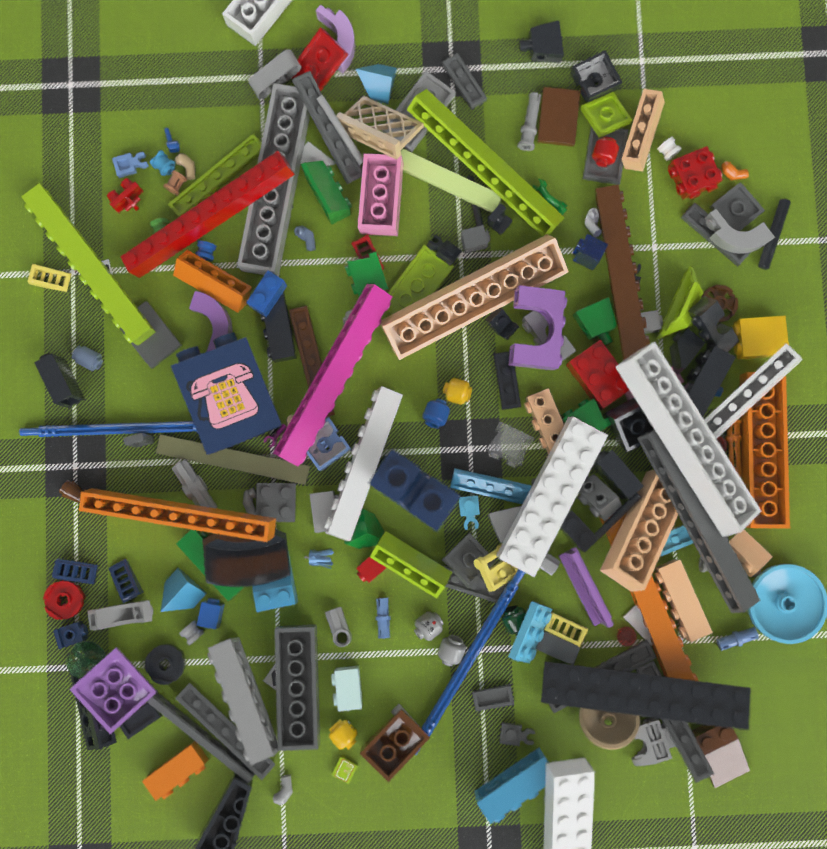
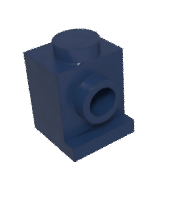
[53,621,88,649]

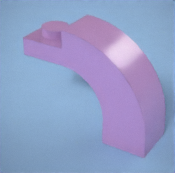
[316,5,355,74]

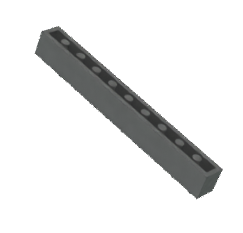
[638,428,761,613]

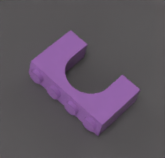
[508,285,567,370]

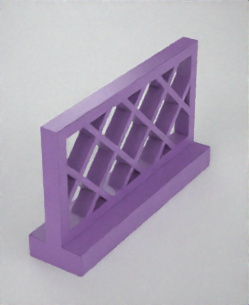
[558,547,613,628]

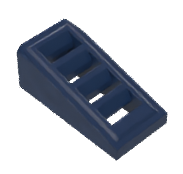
[52,558,99,584]
[108,559,144,603]

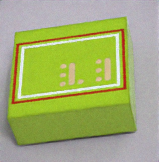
[332,756,358,784]

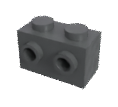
[578,474,622,521]

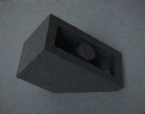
[669,328,706,375]

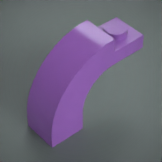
[189,291,233,352]

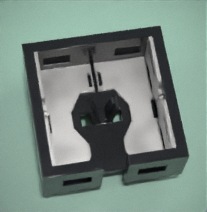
[570,50,623,103]

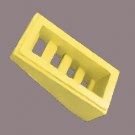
[28,264,72,292]
[544,612,589,647]

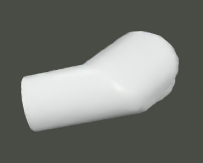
[585,208,602,237]

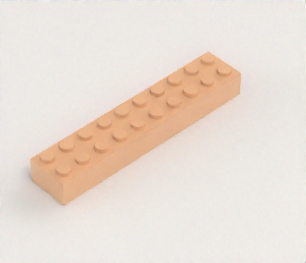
[380,234,569,360]

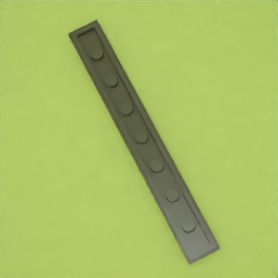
[156,435,310,485]

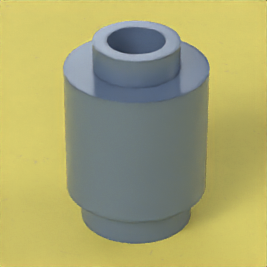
[72,346,103,371]

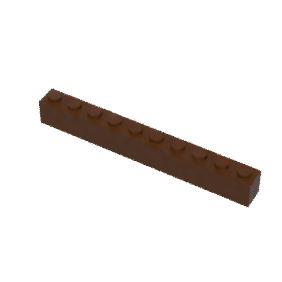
[595,184,650,361]

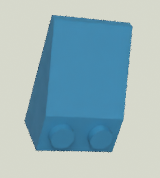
[252,551,298,612]

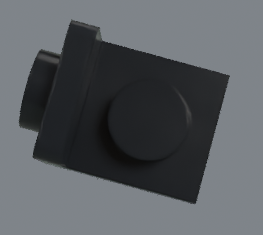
[487,203,512,235]
[486,308,519,340]

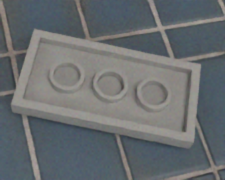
[382,71,456,153]

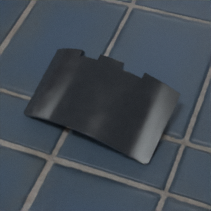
[203,529,291,587]

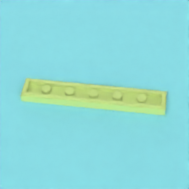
[401,149,502,213]

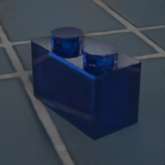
[572,234,608,271]

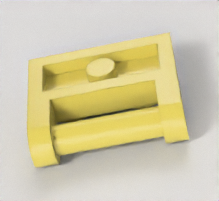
[474,543,518,592]

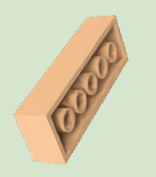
[600,469,678,592]

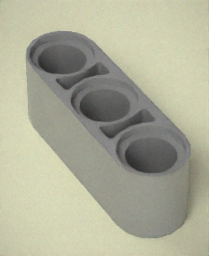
[248,50,301,99]

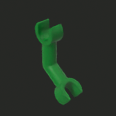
[533,178,568,215]

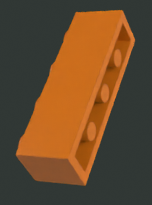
[173,250,252,313]

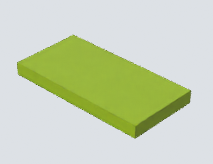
[387,244,455,314]

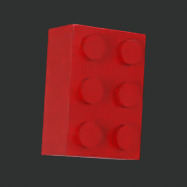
[566,340,630,410]

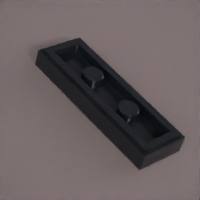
[493,351,521,410]

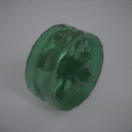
[66,641,106,679]

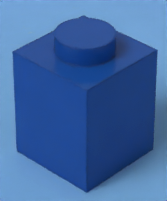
[197,598,224,629]

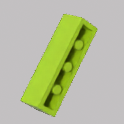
[370,531,452,598]

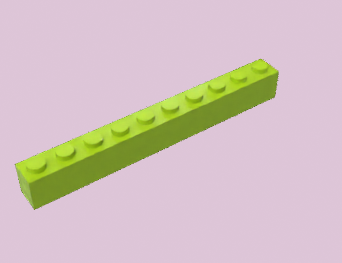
[407,89,565,237]
[21,183,156,346]

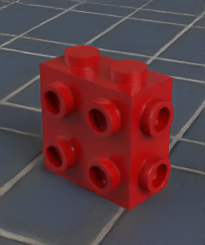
[668,146,723,200]

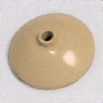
[579,708,640,750]

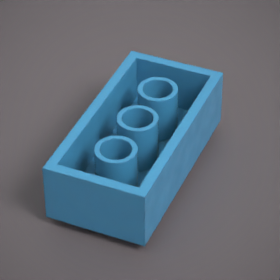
[474,747,549,824]

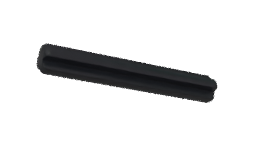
[758,198,791,270]

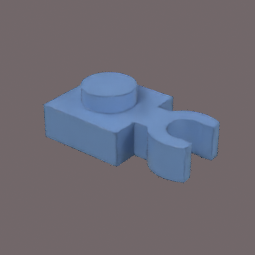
[112,152,149,178]

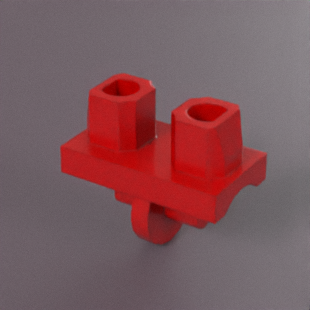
[107,178,144,213]

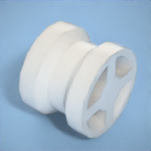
[657,137,682,161]

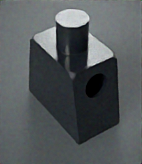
[519,20,564,63]

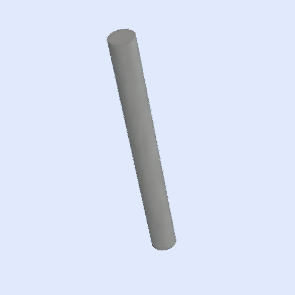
[317,95,363,165]

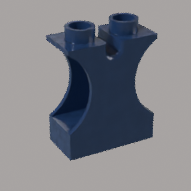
[368,449,461,531]

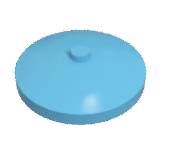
[748,564,827,644]

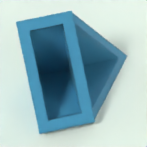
[356,64,397,104]
[161,567,207,612]

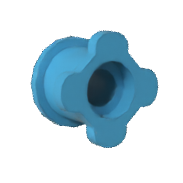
[150,150,175,176]

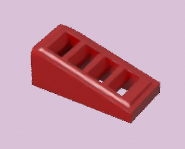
[351,235,385,270]

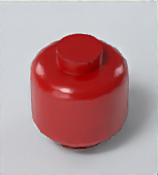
[592,137,619,167]

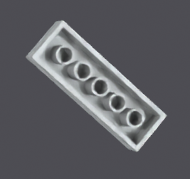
[208,637,278,765]

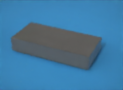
[123,433,154,448]
[472,684,514,712]

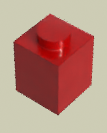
[356,557,387,583]

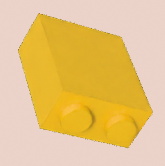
[732,316,789,360]

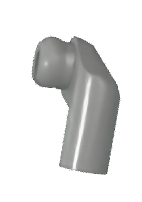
[273,775,293,805]

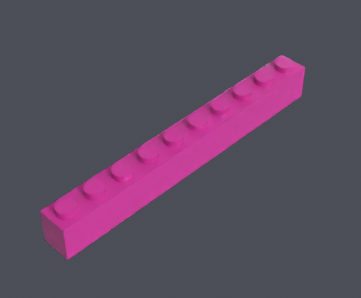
[273,284,393,467]

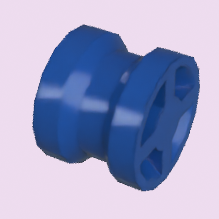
[195,241,216,261]

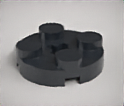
[145,644,186,685]

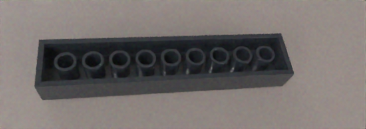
[541,662,751,730]

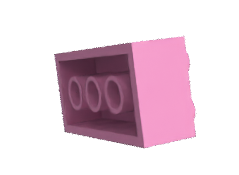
[358,154,404,236]

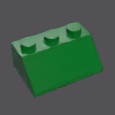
[301,161,352,225]

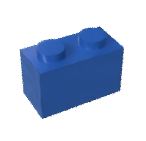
[246,270,287,317]

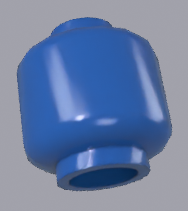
[423,399,450,429]

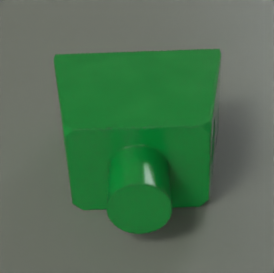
[573,297,617,346]

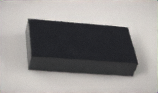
[120,702,163,739]

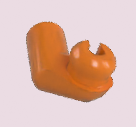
[721,161,749,180]

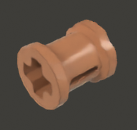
[163,170,187,196]

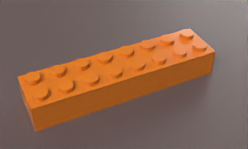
[739,372,790,528]

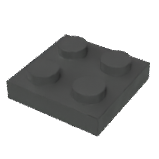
[710,182,765,231]
[256,483,296,522]
[442,533,496,589]

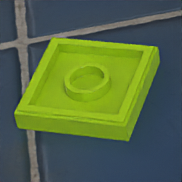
[580,92,632,138]

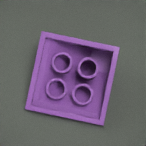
[70,647,157,734]

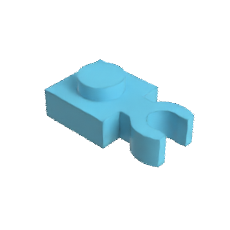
[459,495,480,530]

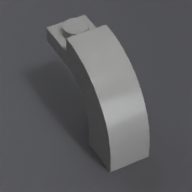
[704,209,775,254]
[87,600,153,630]

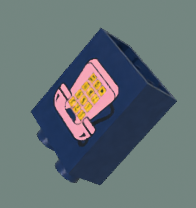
[171,332,282,455]

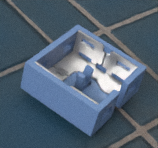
[307,417,352,472]

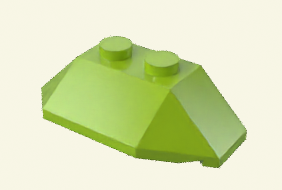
[656,266,704,340]

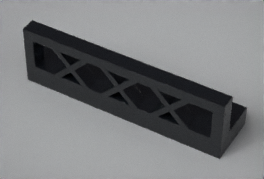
[70,666,117,750]

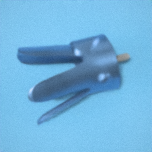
[304,549,334,569]

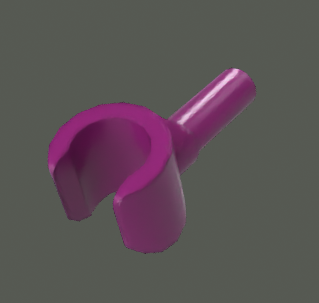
[264,424,287,447]

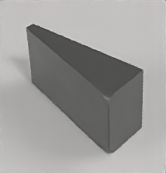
[536,631,580,665]

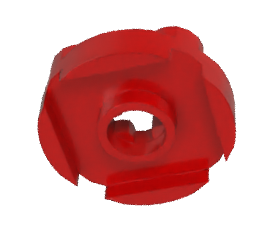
[43,580,85,620]

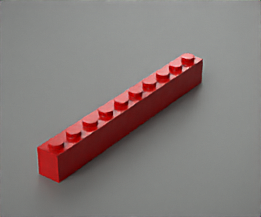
[120,151,295,278]

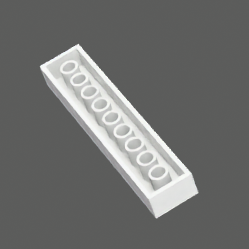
[616,342,761,537]

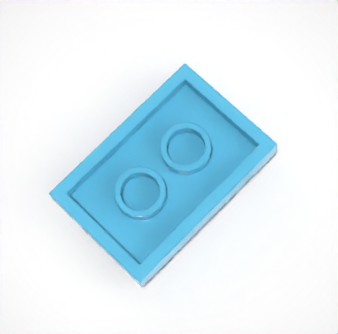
[508,601,552,663]

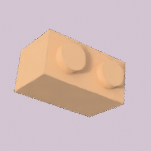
[729,530,773,578]

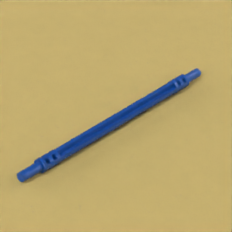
[19,421,197,437]
[415,569,525,755]

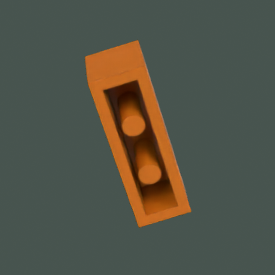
[142,741,209,801]

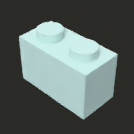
[331,666,363,711]

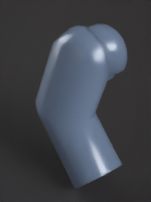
[294,226,316,251]

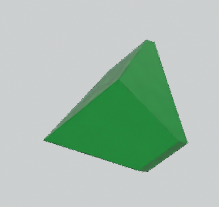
[344,509,385,549]

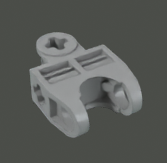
[631,717,675,766]

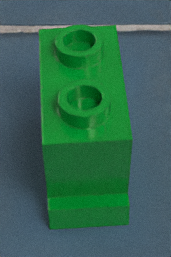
[345,251,388,297]
[562,398,611,431]

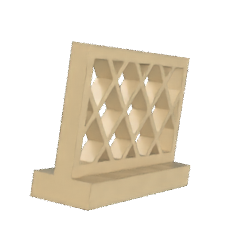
[336,96,423,160]

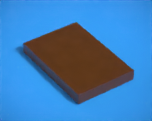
[537,87,580,147]

